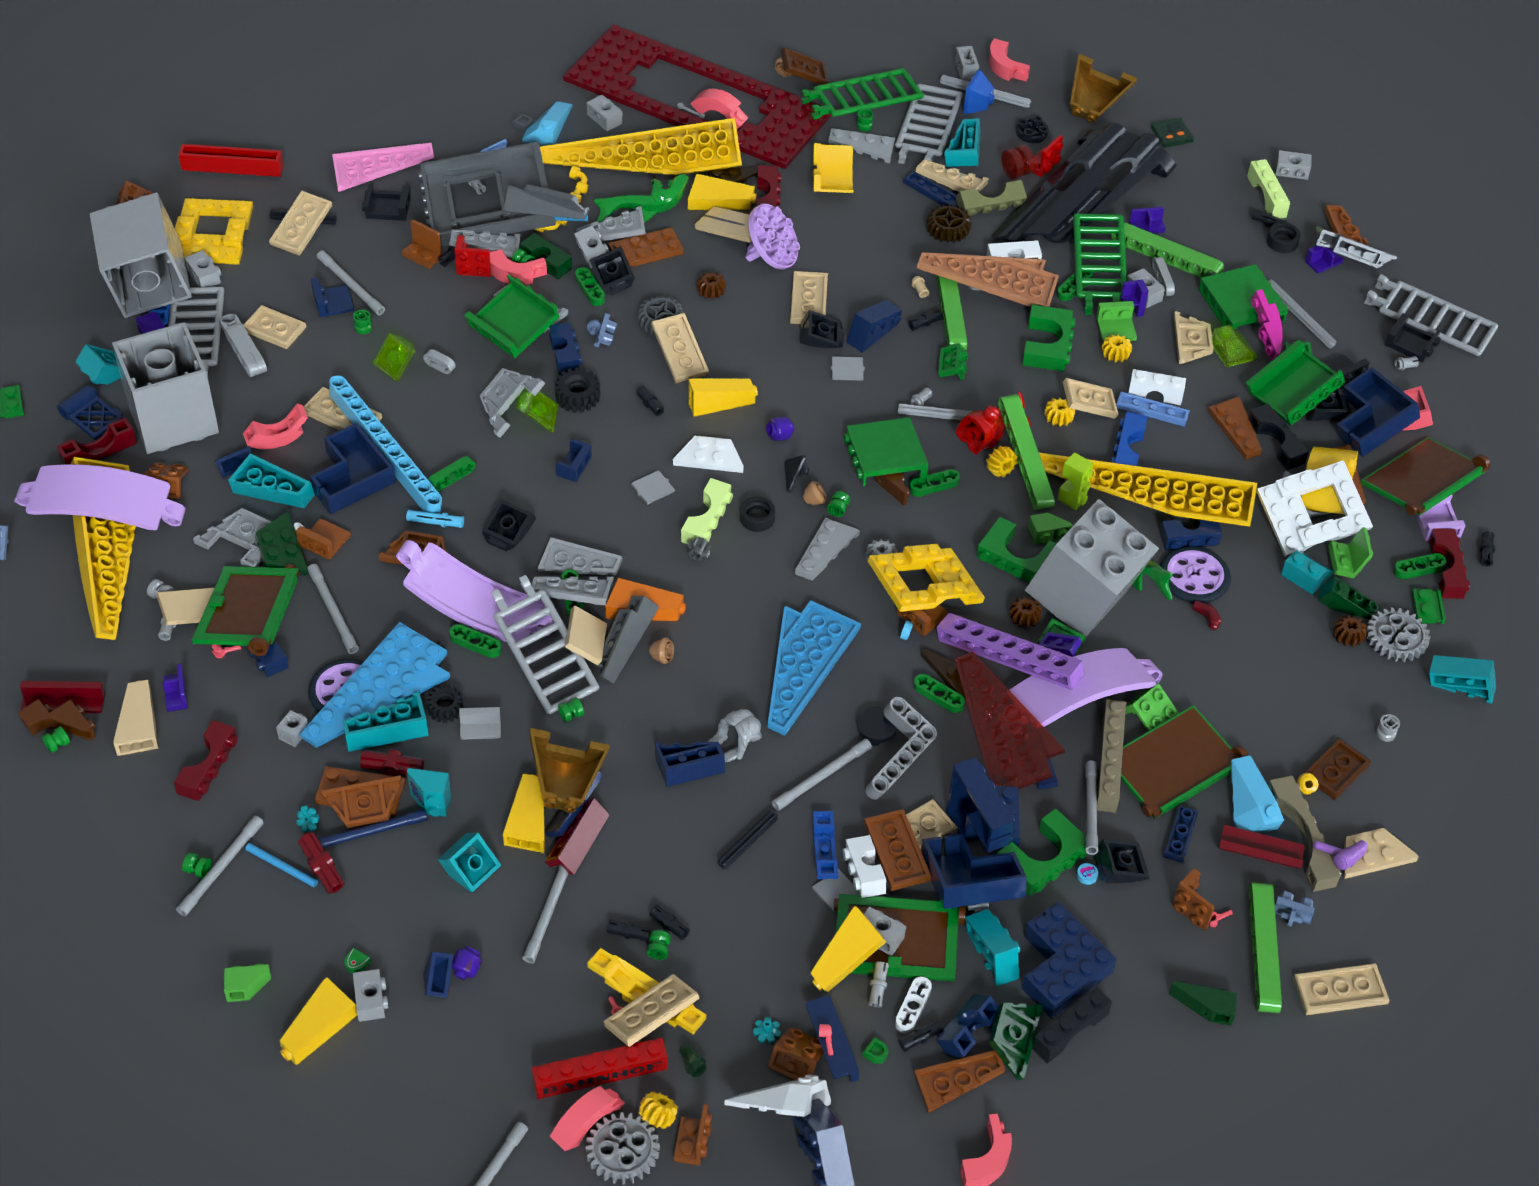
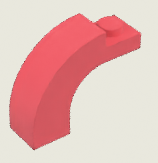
[989,38,1030,82]
[690,89,748,129]
[490,249,547,285]
[243,404,308,450]
[550,1086,625,1151]
[960,1114,1012,1186]

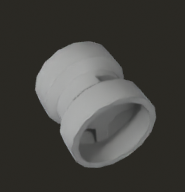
[147,579,175,600]
[1376,714,1400,742]

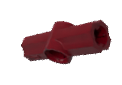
[360,750,424,776]
[297,832,344,894]

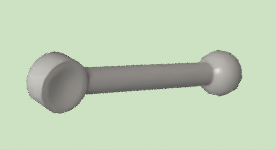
[677,103,705,119]

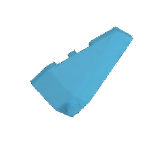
[522,101,572,146]
[1231,755,1284,834]

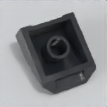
[590,246,635,295]
[800,310,844,348]
[1305,387,1351,421]
[482,499,536,551]
[1093,839,1150,883]

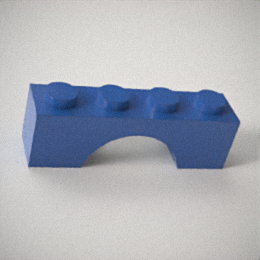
[1111,412,1148,466]

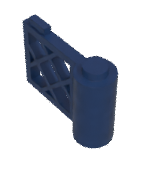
[57,385,123,440]

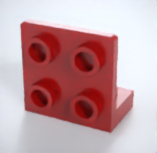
[1025,135,1063,177]
[455,235,491,277]

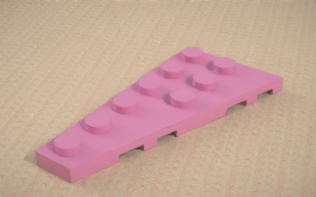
[332,143,434,192]

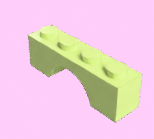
[1247,159,1290,218]
[681,478,733,544]

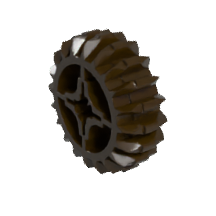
[926,204,972,244]

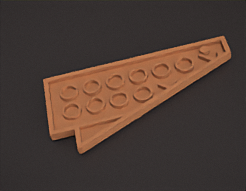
[916,252,1059,307]

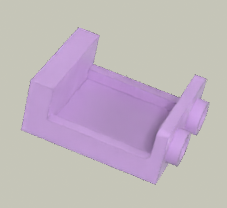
[1415,495,1465,541]

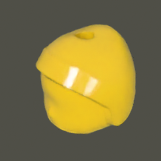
[1297,773,1319,795]

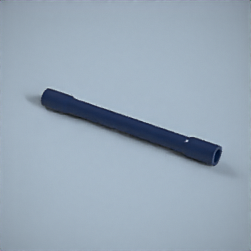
[317,809,427,849]

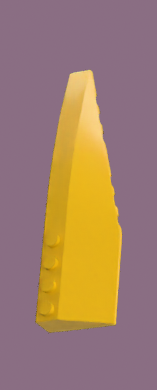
[540,118,742,175]
[1039,453,1257,527]
[70,457,136,640]

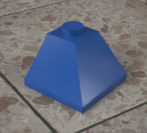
[963,70,995,114]

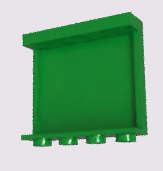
[1198,264,1288,336]
[464,274,559,359]
[1245,340,1345,426]
[843,417,928,486]

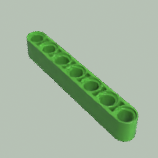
[1111,222,1224,278]
[936,275,967,350]
[998,394,1055,510]
[1249,882,1282,1013]

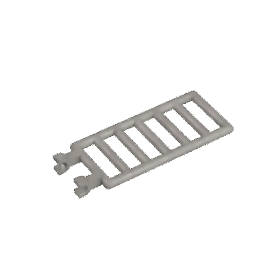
[895,84,963,164]
[1364,274,1498,356]
[168,287,225,377]
[491,575,599,715]

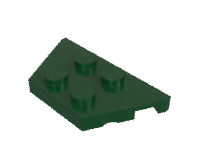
[255,513,308,576]
[989,1003,1043,1081]

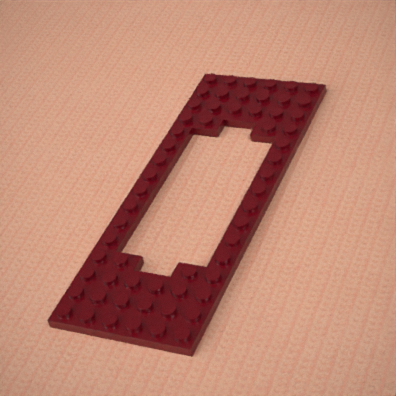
[563,24,831,169]

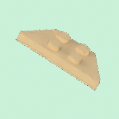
[1173,311,1213,364]
[1343,828,1418,879]

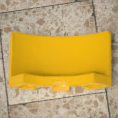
[813,143,854,193]
[1301,447,1358,514]

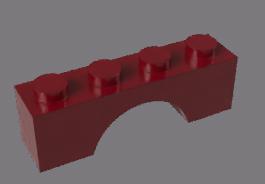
[756,165,781,208]
[56,417,137,465]
[1429,529,1470,599]
[174,720,238,801]

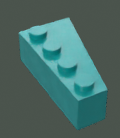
[228,454,315,508]
[342,691,429,752]

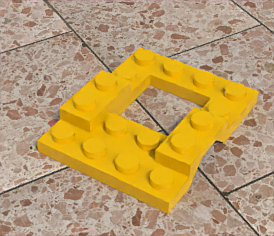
[175,198,253,264]
[867,544,985,612]

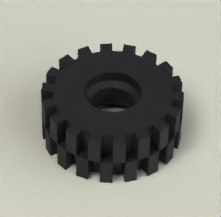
[555,368,600,413]

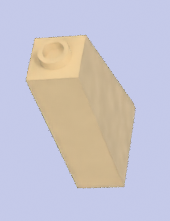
[114,680,158,756]

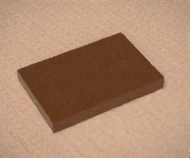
[781,47,829,85]
[1304,738,1371,800]

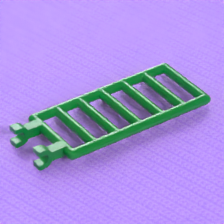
[801,68,924,119]
[1073,213,1127,315]

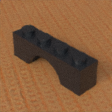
[1248,404,1308,470]
[1032,987,1112,1064]

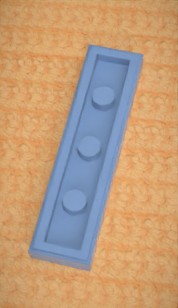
[1116,391,1190,427]

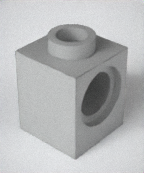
[276,710,308,747]

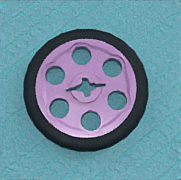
[1160,546,1231,603]
[308,659,364,712]

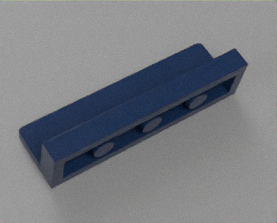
[805,995,859,1082]

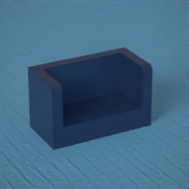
[556,439,592,482]

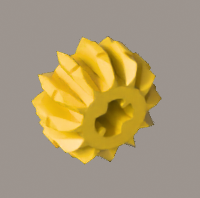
[1102,334,1132,363]
[1044,397,1075,427]
[986,446,1018,477]
[638,1092,678,1129]

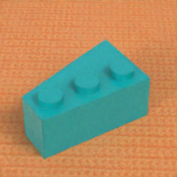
[944,119,981,167]
[1429,655,1496,704]
[965,909,1020,987]

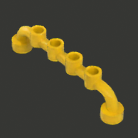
[535,165,588,232]

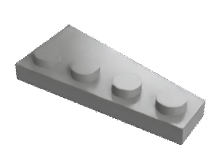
[828,128,895,164]
[576,206,646,241]
[449,229,521,259]
[795,518,860,581]
[538,537,623,576]
[531,577,614,606]

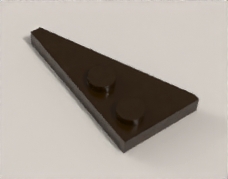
[708,167,758,184]
[921,649,992,699]

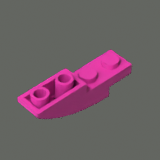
[1250,289,1283,361]

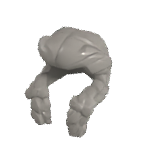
[708,709,762,763]

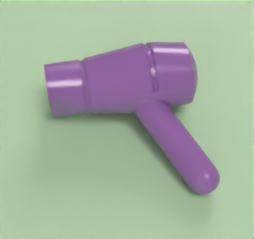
[1314,840,1368,870]

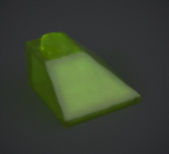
[1212,325,1258,367]
[373,333,415,382]
[515,389,558,433]

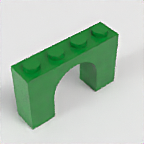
[1022,305,1076,372]
[977,517,1057,583]
[997,808,1088,897]

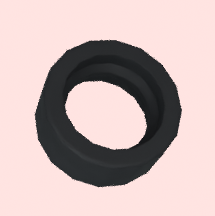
[1267,222,1301,253]
[740,496,775,532]

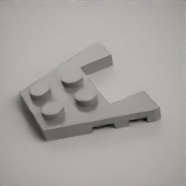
[480,368,545,437]
[193,508,272,567]

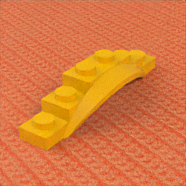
[587,948,706,1035]

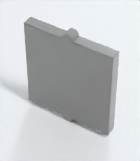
[830,356,865,381]
[631,470,675,505]
[812,869,860,913]

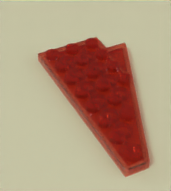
[955,652,1065,789]

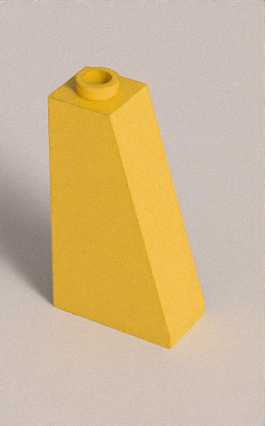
[688,174,757,210]
[688,379,758,417]
[503,774,545,853]
[810,906,887,992]
[279,978,357,1065]

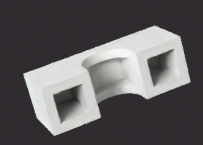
[987,241,1042,259]
[1129,369,1186,406]
[843,835,886,898]

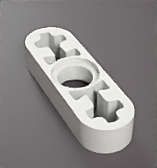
[895,977,932,1034]

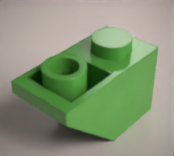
[1028,512,1073,544]
[224,964,271,1002]

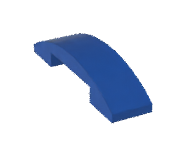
[813,811,838,879]

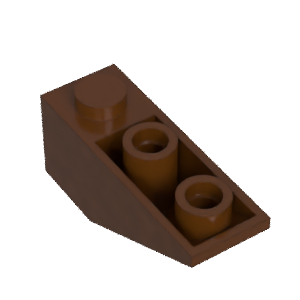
[873,473,909,505]

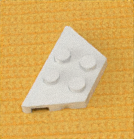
[673,436,744,473]

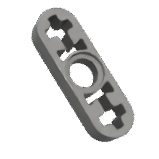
[1152,257,1175,297]

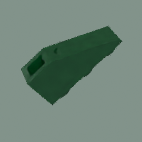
[1318,576,1380,620]
[1169,981,1237,1026]

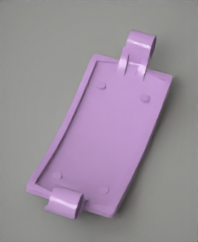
[14,465,186,530]
[396,540,554,642]
[1000,648,1162,736]

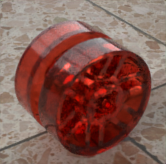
[1001,144,1035,179]

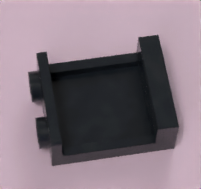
[362,184,411,221]
[1385,313,1441,362]

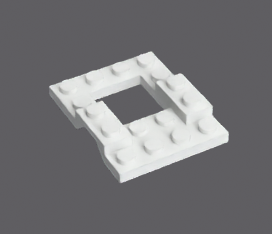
[1256,460,1373,557]

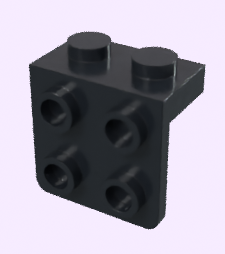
[1324,354,1370,389]

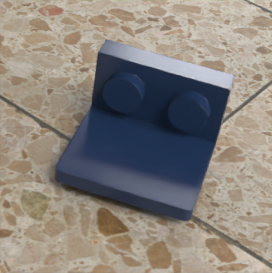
[311,278,354,317]

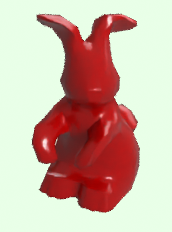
[955,391,1032,455]

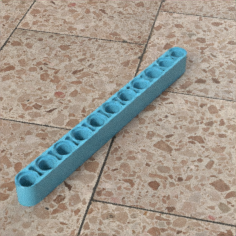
[329,375,442,514]

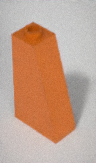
[605,578,686,621]

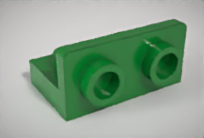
[938,344,968,380]

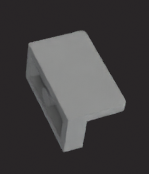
[459,707,501,740]

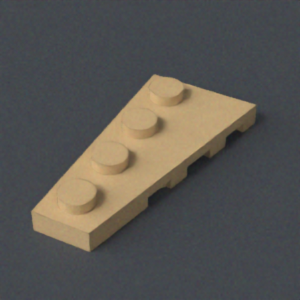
[916,159,989,192]

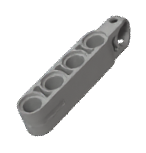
[219,314,267,378]

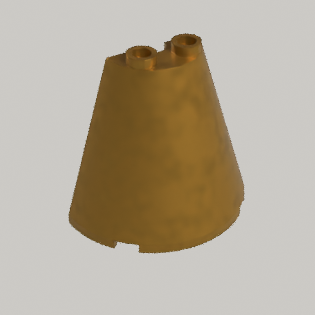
[1070,54,1138,123]
[529,728,610,813]

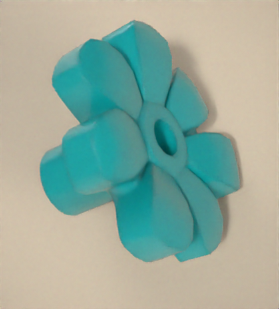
[296,806,319,832]
[753,1017,781,1044]

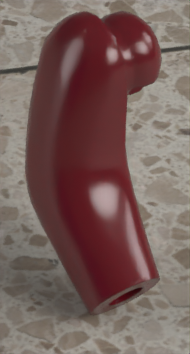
[1193,601,1222,630]

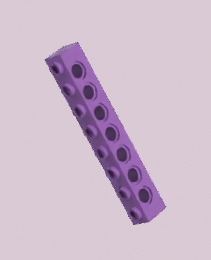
[937,613,1084,690]

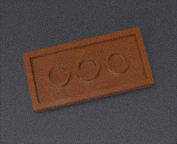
[608,227,684,267]
[315,766,406,816]
[864,809,931,891]

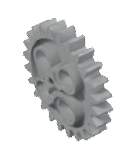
[1366,608,1431,662]
[586,1112,660,1185]

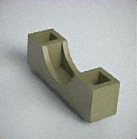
[956,180,1027,216]

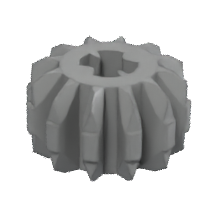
[865,539,898,564]

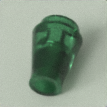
[679,1044,707,1077]

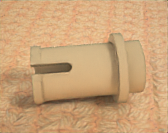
[911,276,929,298]

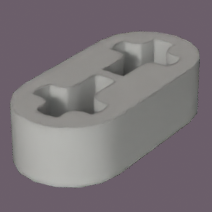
[423,349,456,374]

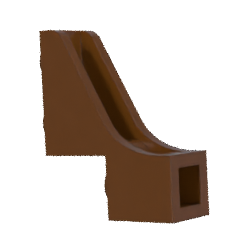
[17,699,96,740]

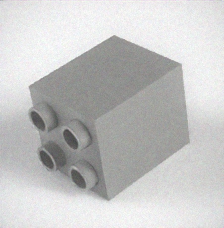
[90,192,192,318]
[112,322,219,454]
[1025,499,1159,637]

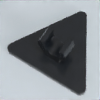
[785,455,809,492]

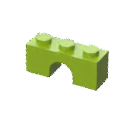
[1057,452,1093,510]

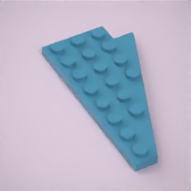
[768,600,861,736]
[300,622,450,748]

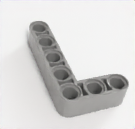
[866,697,937,800]

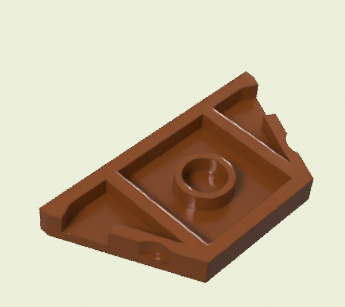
[378,531,447,565]
[322,775,402,828]

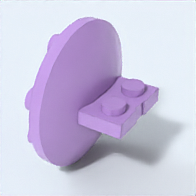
[745,204,800,269]

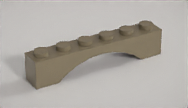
[1097,699,1126,813]
[1268,775,1341,892]

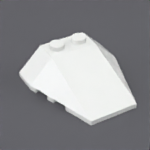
[724,1075,831,1117]

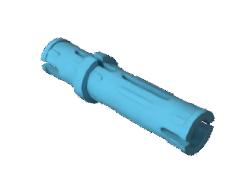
[406,510,464,528]

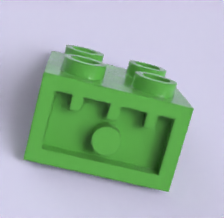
[1096,301,1137,342]
[1328,527,1373,579]
[1125,683,1179,731]

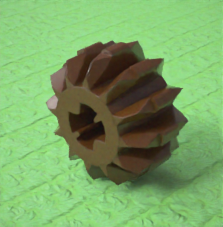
[697,272,726,300]
[1009,596,1042,629]
[1333,615,1367,647]

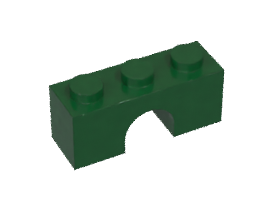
[520,233,572,279]

